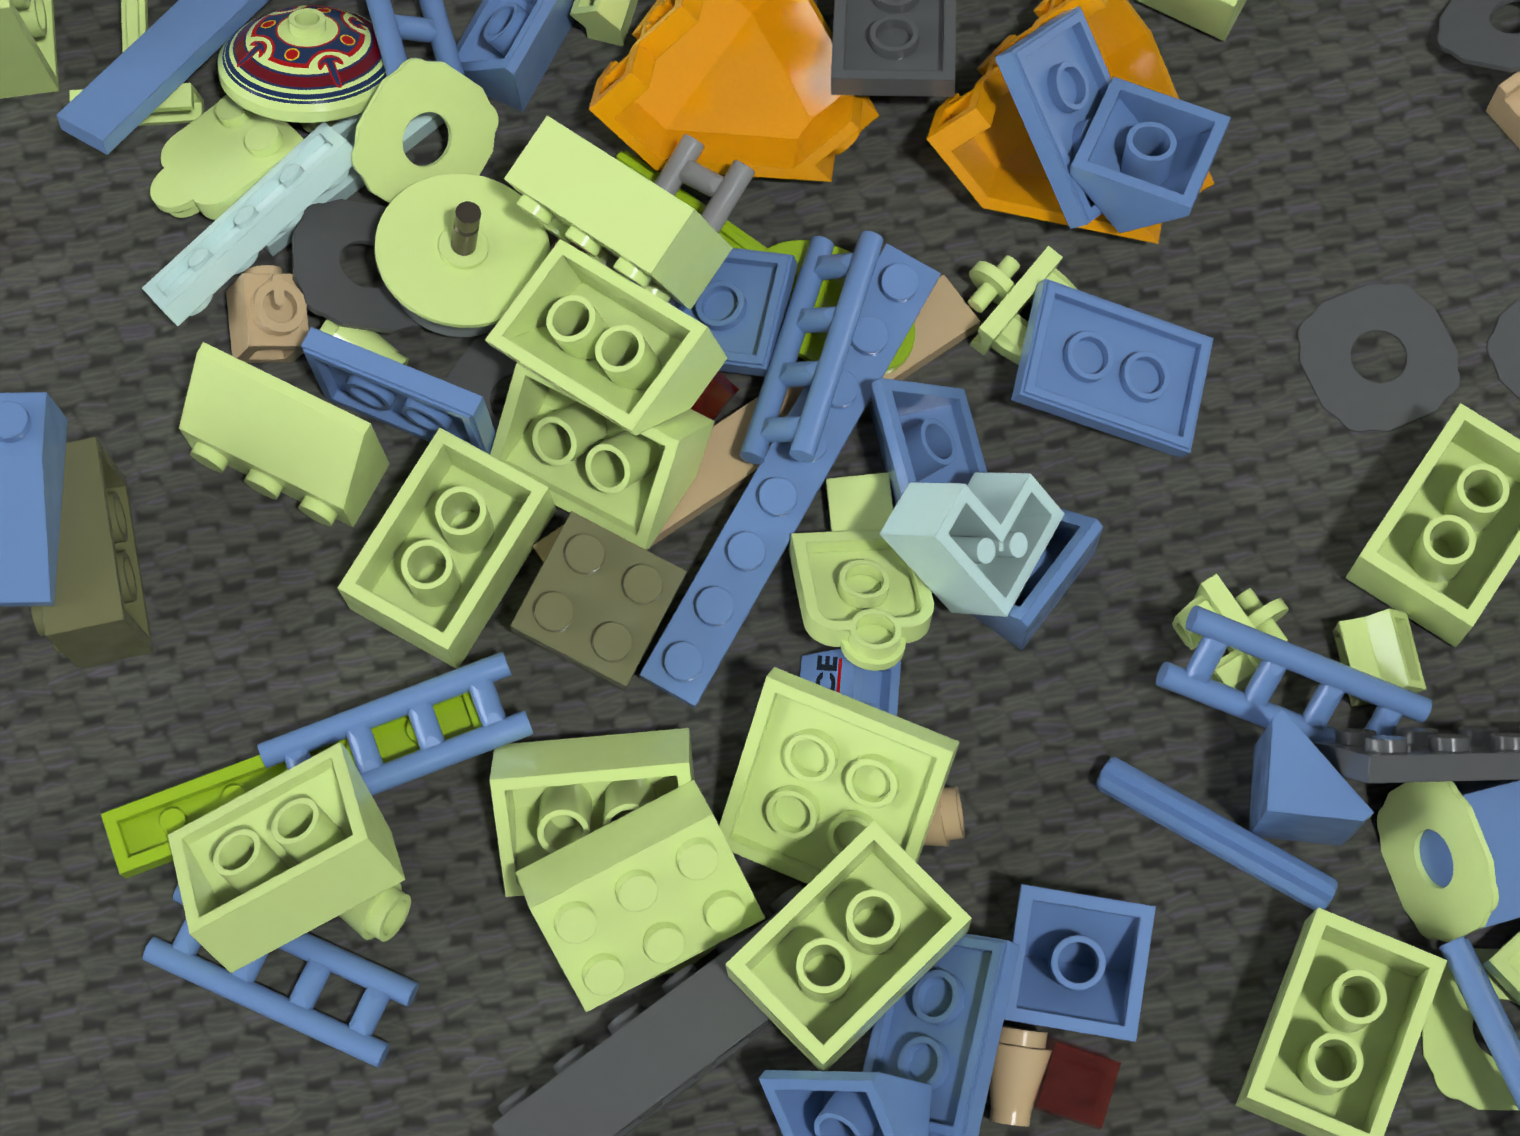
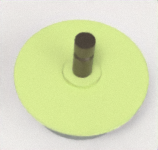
[375,173,550,337]

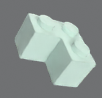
[879,472,1065,617]

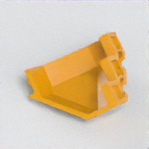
[589,0,879,182]
[927,0,1215,244]

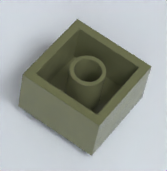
[510,511,687,691]

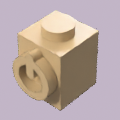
[226,265,309,363]

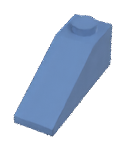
[0,392,68,606]

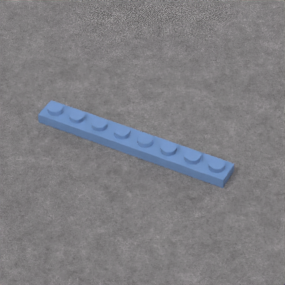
[639,243,941,709]

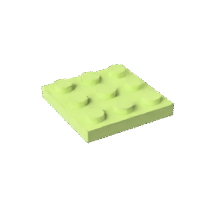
[719,667,960,884]

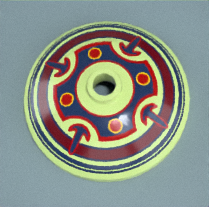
[217,5,387,123]

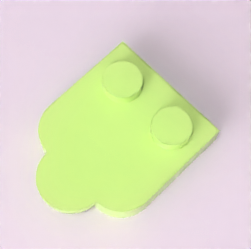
[150,95,304,220]
[789,529,934,671]

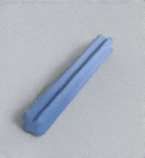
[1096,757,1338,911]

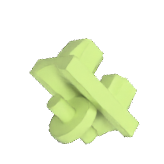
[968,246,1077,365]
[1172,574,1289,692]

